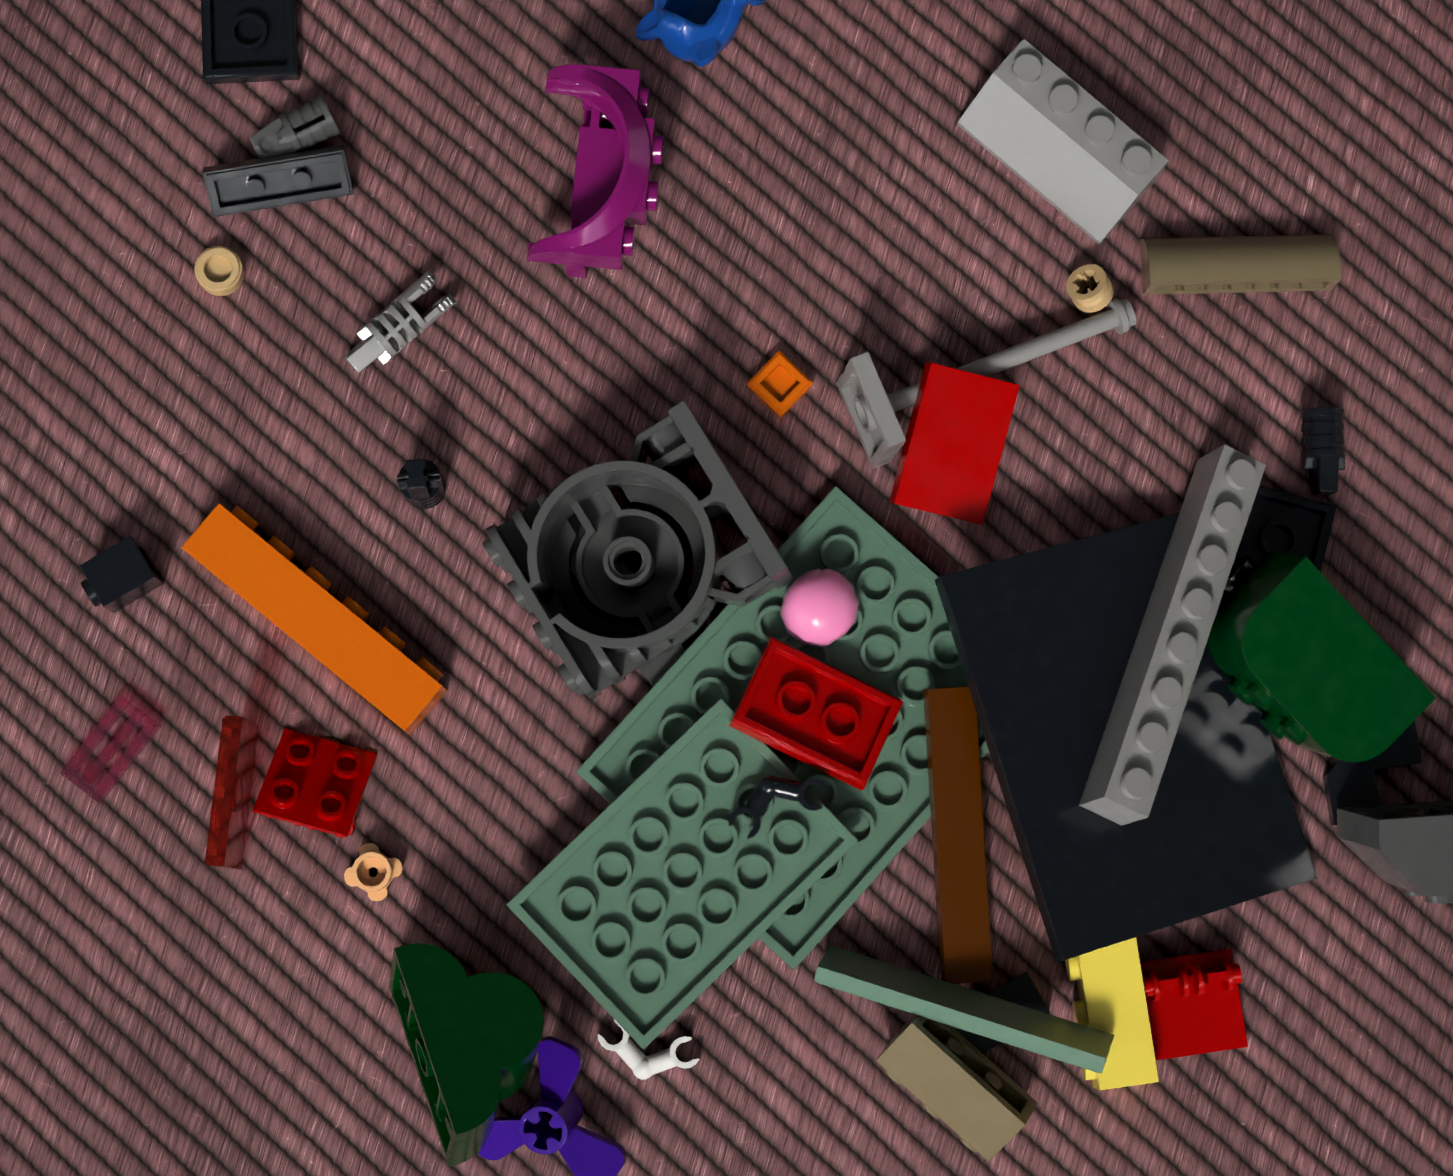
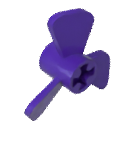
[478,1036,626,1176]

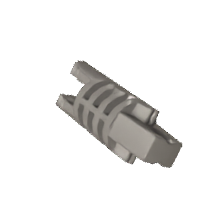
[344,270,457,373]

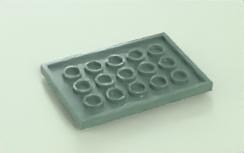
[506,699,858,1050]

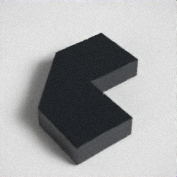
[1323,720,1422,826]

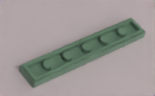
[814,945,1114,1073]

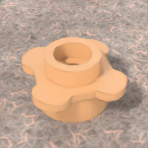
[344,843,403,901]

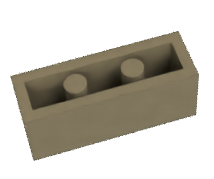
[876,1014,1037,1162]

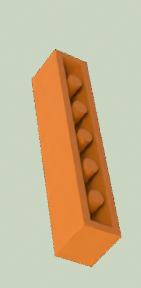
[181,503,447,735]

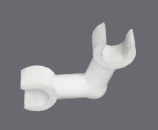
[597,1019,700,1080]

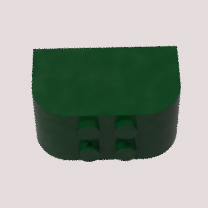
[1208,552,1436,762]

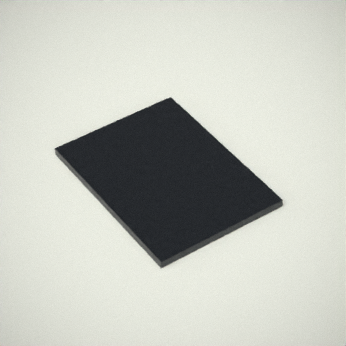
[935,513,1317,962]

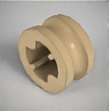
[1066,264,1114,313]

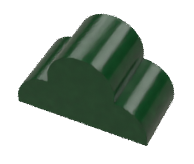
[389,943,544,1167]

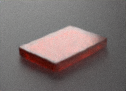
[205,715,259,870]

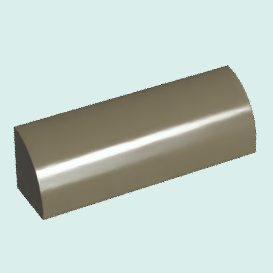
[1140,234,1342,295]

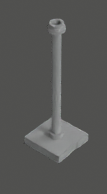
[836,299,1136,469]

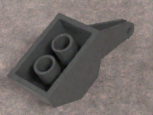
[1337,800,1453,904]

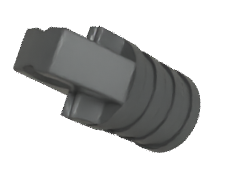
[250,95,340,158]

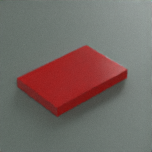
[889,361,1020,525]
[729,637,903,791]

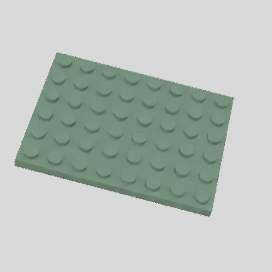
[576,486,989,970]

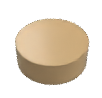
[195,246,245,296]

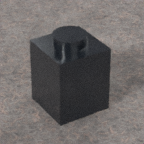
[80,536,164,613]

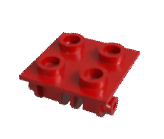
[253,728,377,838]
[1140,949,1248,1060]

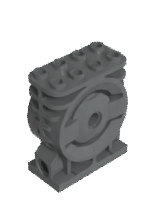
[482,400,794,699]

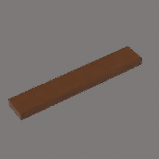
[923,686,993,984]

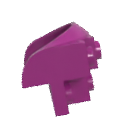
[527,64,664,278]

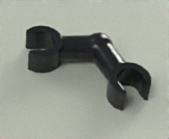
[728,774,827,839]

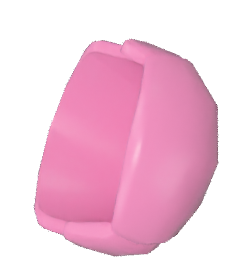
[780,568,859,647]

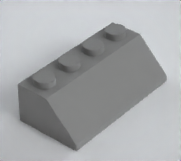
[957,39,1169,245]

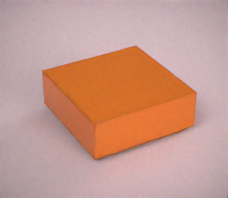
[746,351,814,419]

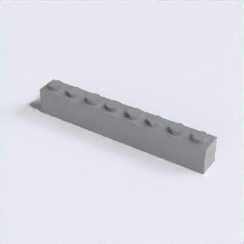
[1079,444,1266,826]

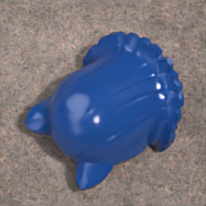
[636,0,766,67]

